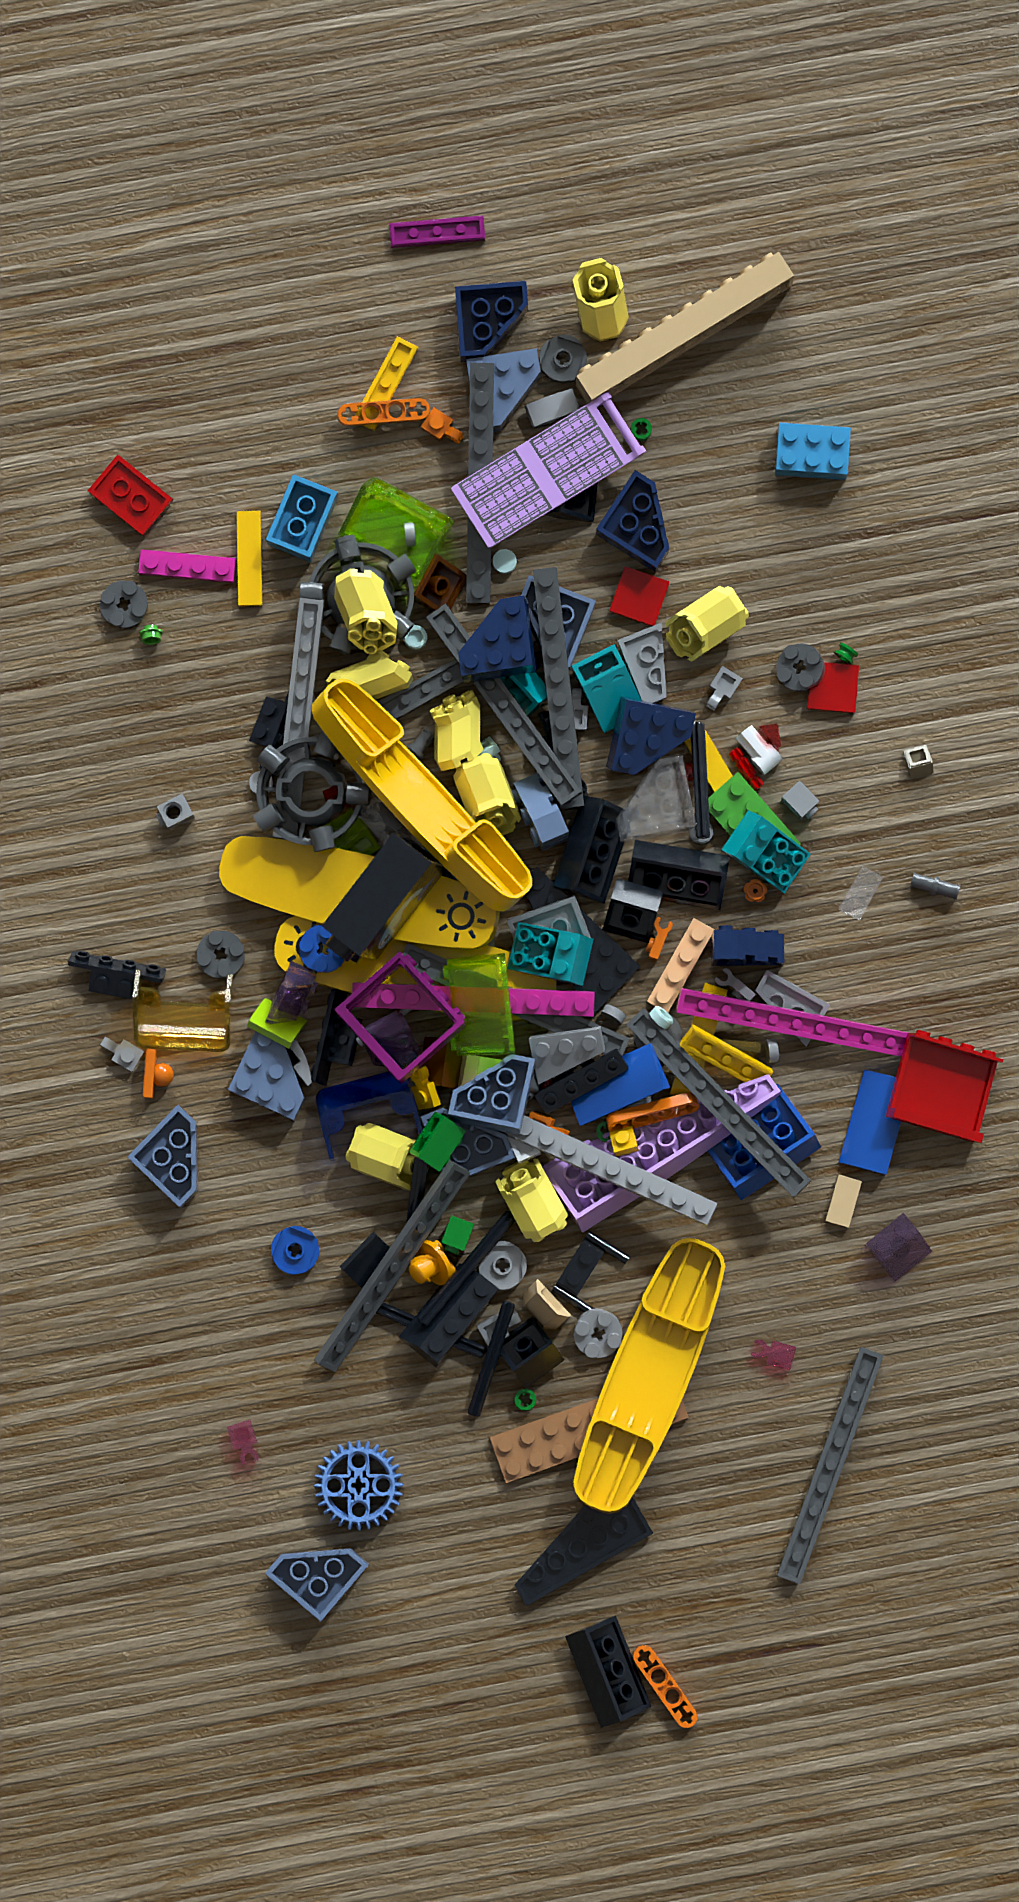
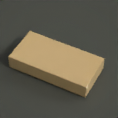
[825,1175,862,1228]

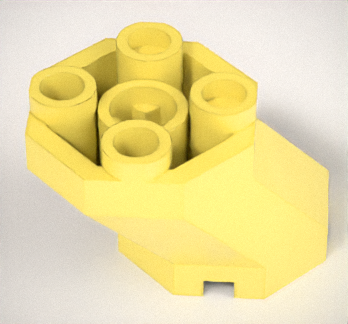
[572,258,629,342]
[334,569,397,654]
[666,586,749,661]
[326,651,413,700]
[430,690,484,771]
[453,753,521,836]
[346,1123,430,1191]
[496,1159,568,1242]

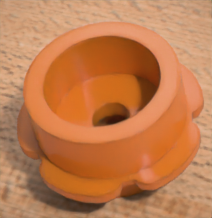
[743,879,767,902]

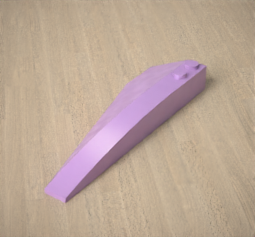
[542,1074,781,1233]

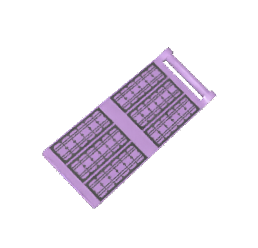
[451,391,647,548]

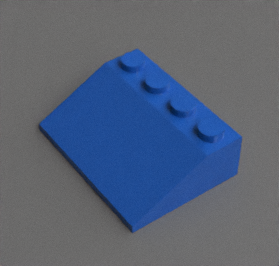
[707,1084,821,1200]

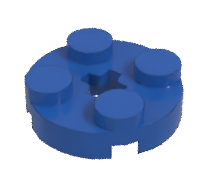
[299,925,345,973]
[271,1226,320,1275]

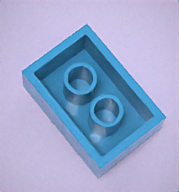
[775,422,851,480]
[266,474,338,562]

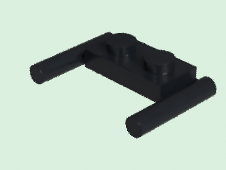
[551,1231,630,1313]

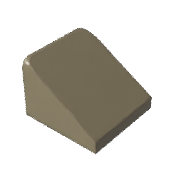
[903,745,934,779]

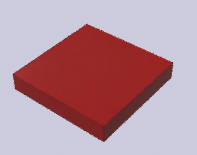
[609,566,670,627]
[807,662,859,714]

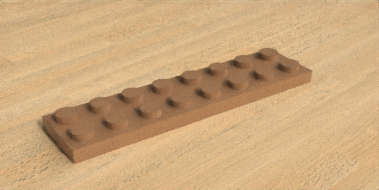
[490,1398,689,1483]

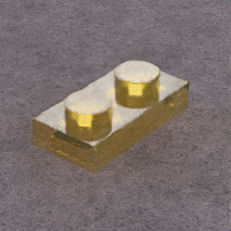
[720,1039,761,1058]

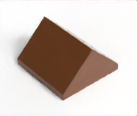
[414,554,467,612]
[420,1037,472,1090]

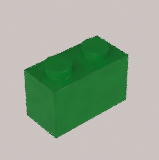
[409,1111,466,1172]
[441,1215,475,1255]

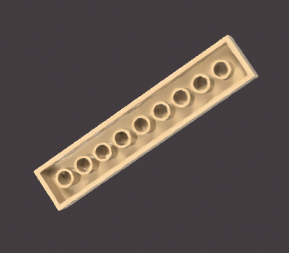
[576,252,794,404]

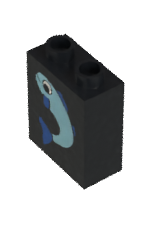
[322,832,446,963]

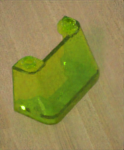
[338,477,454,580]
[443,953,515,1056]

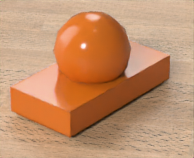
[143,1049,174,1099]

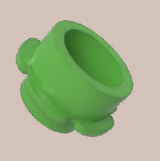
[139,625,163,645]

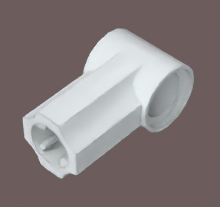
[736,725,783,775]

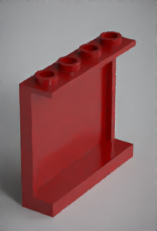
[885,1030,1004,1143]

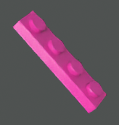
[138,549,236,583]

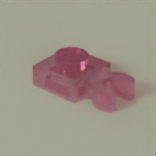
[751,1340,796,1371]
[227,1420,259,1465]

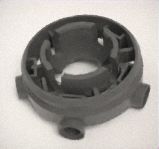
[300,535,417,655]
[253,731,371,852]

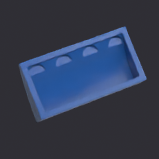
[571,1043,670,1126]
[838,1070,901,1176]

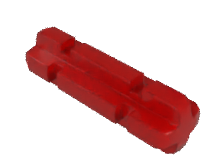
[729,747,764,791]

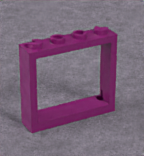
[335,952,466,1084]

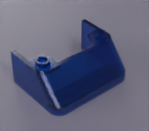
[315,1071,422,1162]

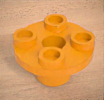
[409,1240,456,1285]

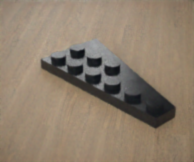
[525,867,640,1018]
[514,1498,653,1606]

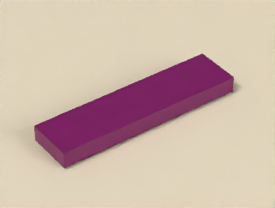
[389,215,485,248]

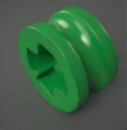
[631,418,652,441]
[834,643,858,665]
[596,1121,611,1142]
[514,1389,536,1411]

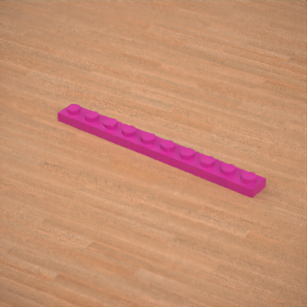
[352,982,595,1017]
[676,988,909,1056]

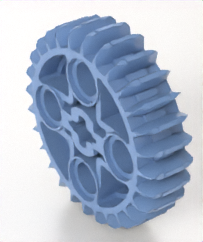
[314,1440,404,1530]

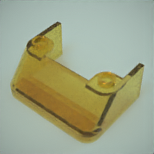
[132,970,233,1052]

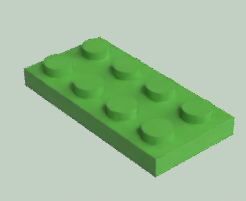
[708,772,801,845]

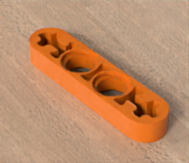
[337,398,430,426]
[606,1092,700,1132]
[633,1645,697,1728]

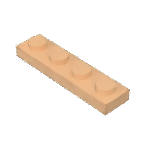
[647,918,715,1012]

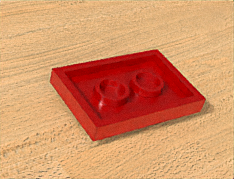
[87,454,173,536]

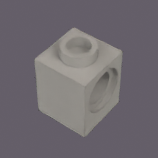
[781,780,819,820]
[155,794,195,831]

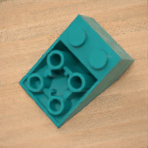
[571,644,641,733]
[722,810,811,894]
[507,922,594,986]

